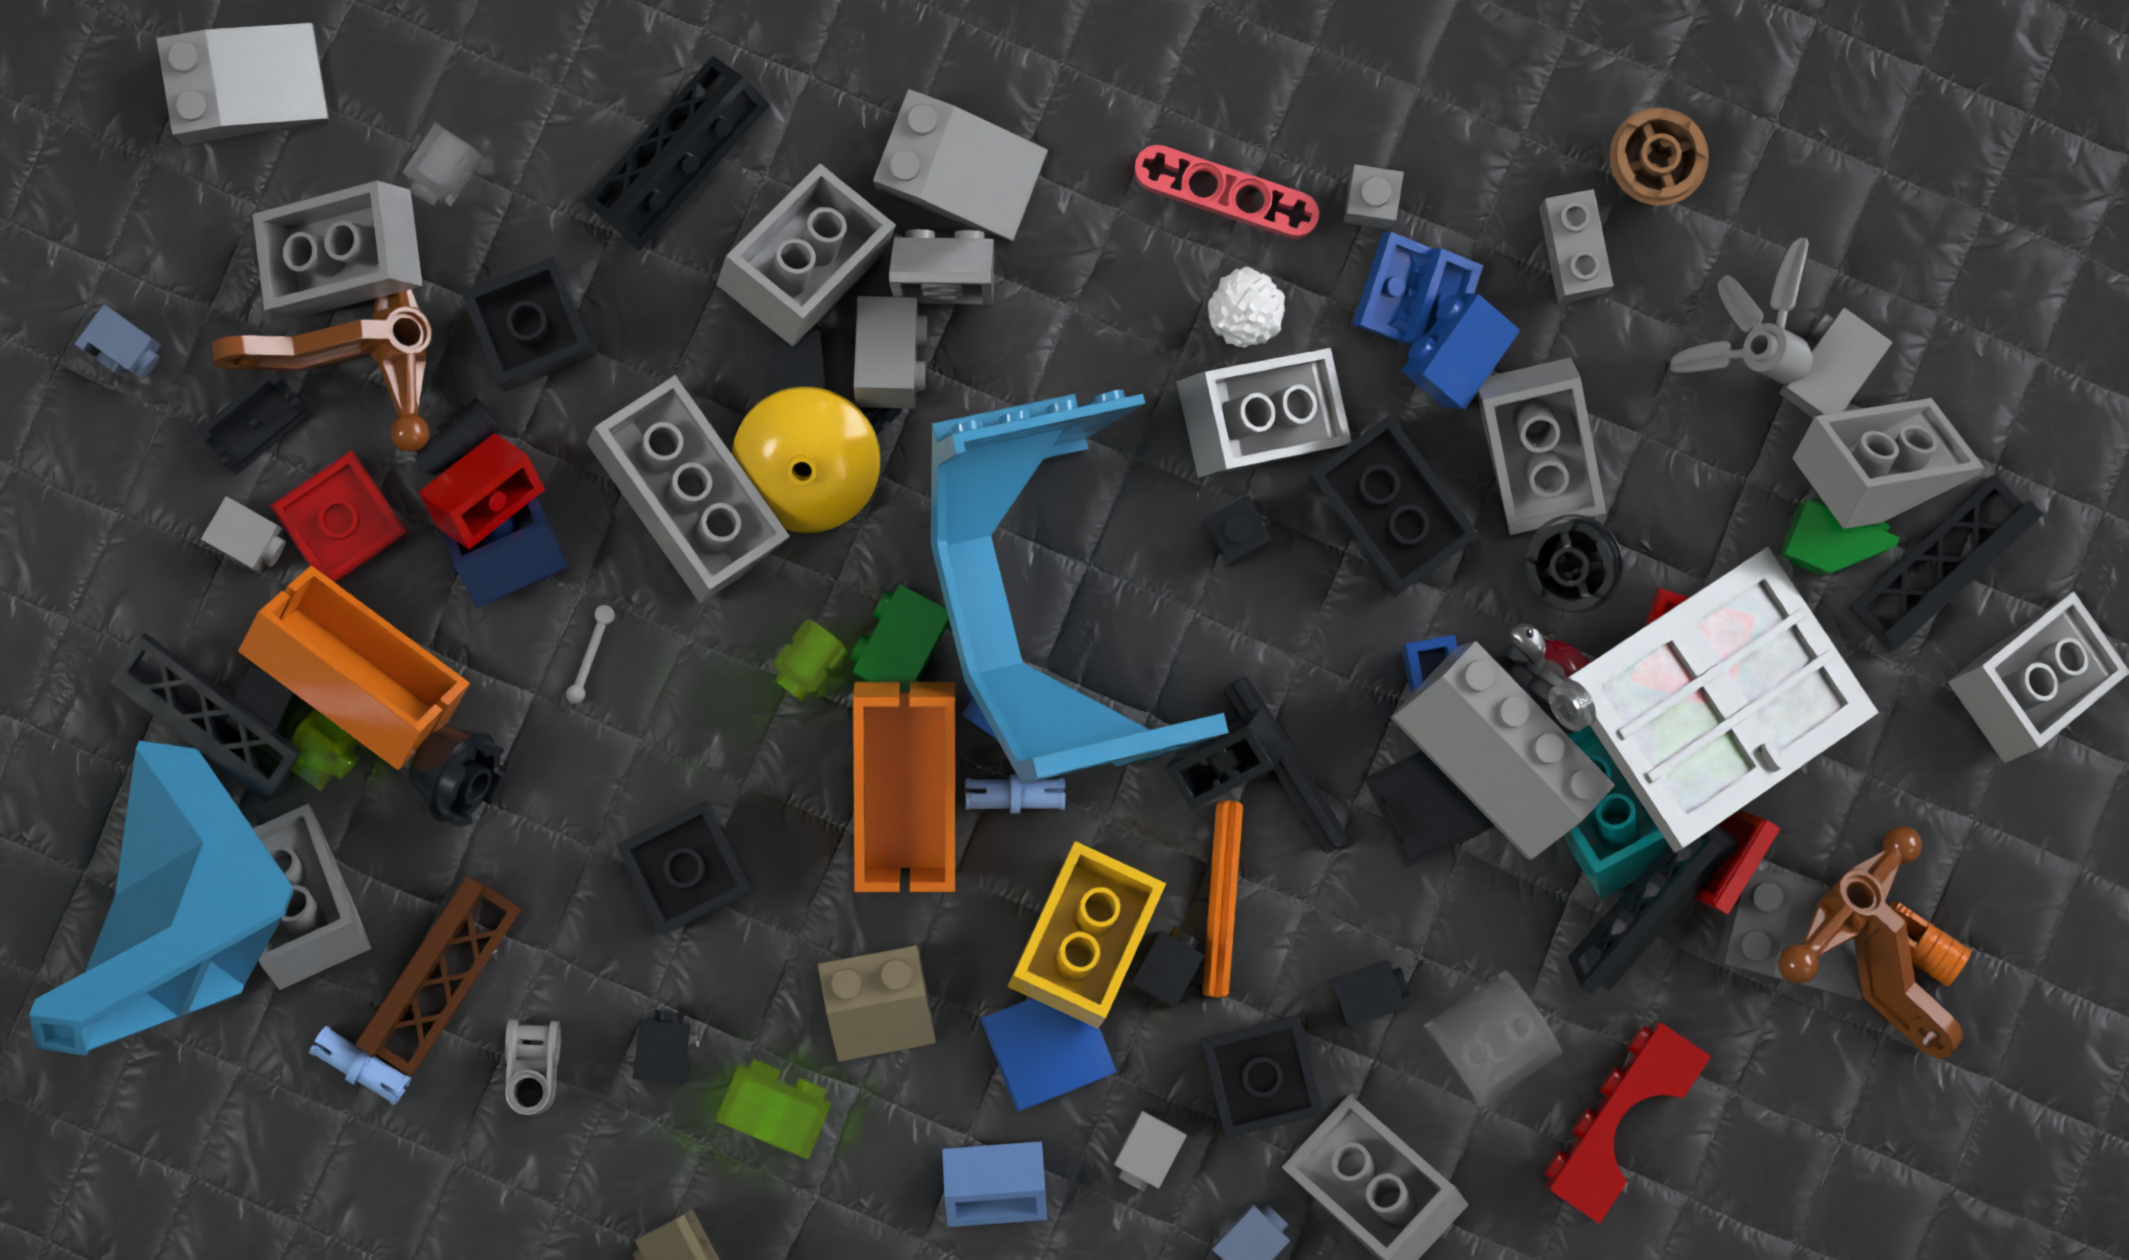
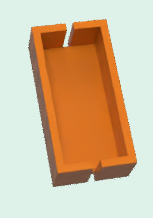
[238,565,470,771]
[853,682,955,892]

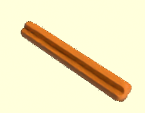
[1202,800,1243,998]

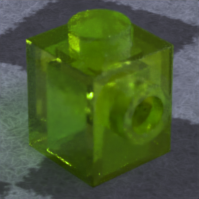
[283,709,359,791]

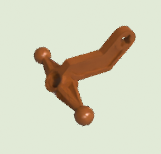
[211,289,432,453]
[1778,825,1963,1059]

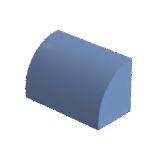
[942,1141,1048,1227]

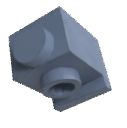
[75,304,162,379]

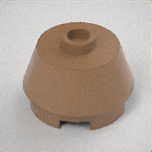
[1609,107,1709,206]

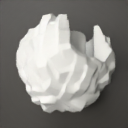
[1208,266,1285,348]

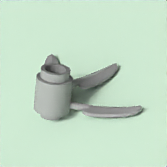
[1670,238,1813,384]

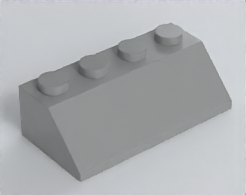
[587,375,790,604]
[1390,641,1615,860]

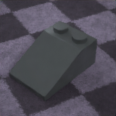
[1715,869,1863,1001]

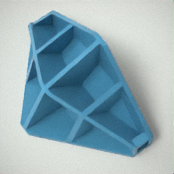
[29,741,293,1056]

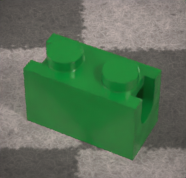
[849,584,950,692]

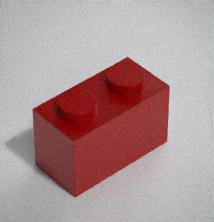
[418,433,545,550]

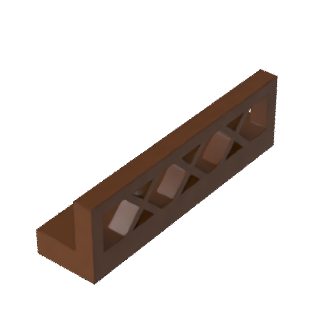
[355,876,523,1077]

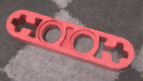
[1134,145,1319,240]

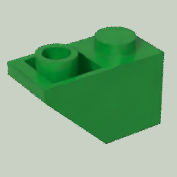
[1777,496,1900,577]

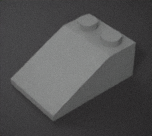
[156,23,329,145]
[873,89,1048,242]
[889,229,994,305]
[1176,348,1352,478]
[1477,357,1606,535]
[1792,398,1984,529]
[1948,591,2129,764]
[253,803,371,990]
[1282,1094,1468,1260]

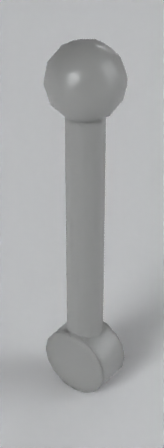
[566,605,615,704]

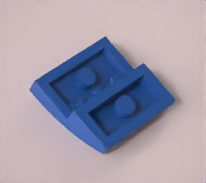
[1352,232,1483,347]
[980,998,1117,1112]

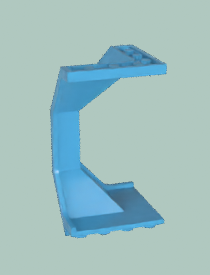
[930,390,1229,784]

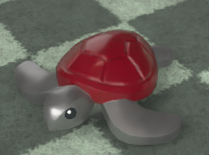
[1501,623,1606,719]

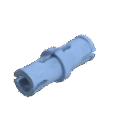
[964,774,1065,814]
[309,1026,411,1105]

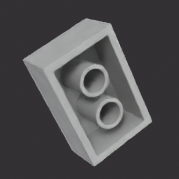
[716,164,896,347]
[252,181,423,318]

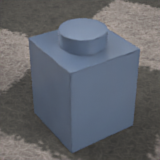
[1211,1203,1290,1260]

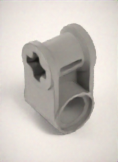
[505,1019,561,1116]

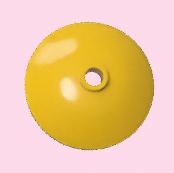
[732,386,881,533]

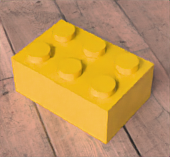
[1007,841,1166,1029]

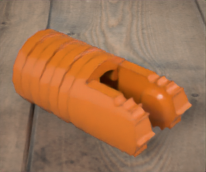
[1890,902,1972,987]

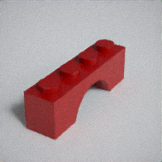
[1544,1021,1711,1224]

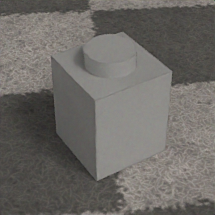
[1343,164,1404,230]
[201,496,286,573]
[1114,1110,1187,1191]

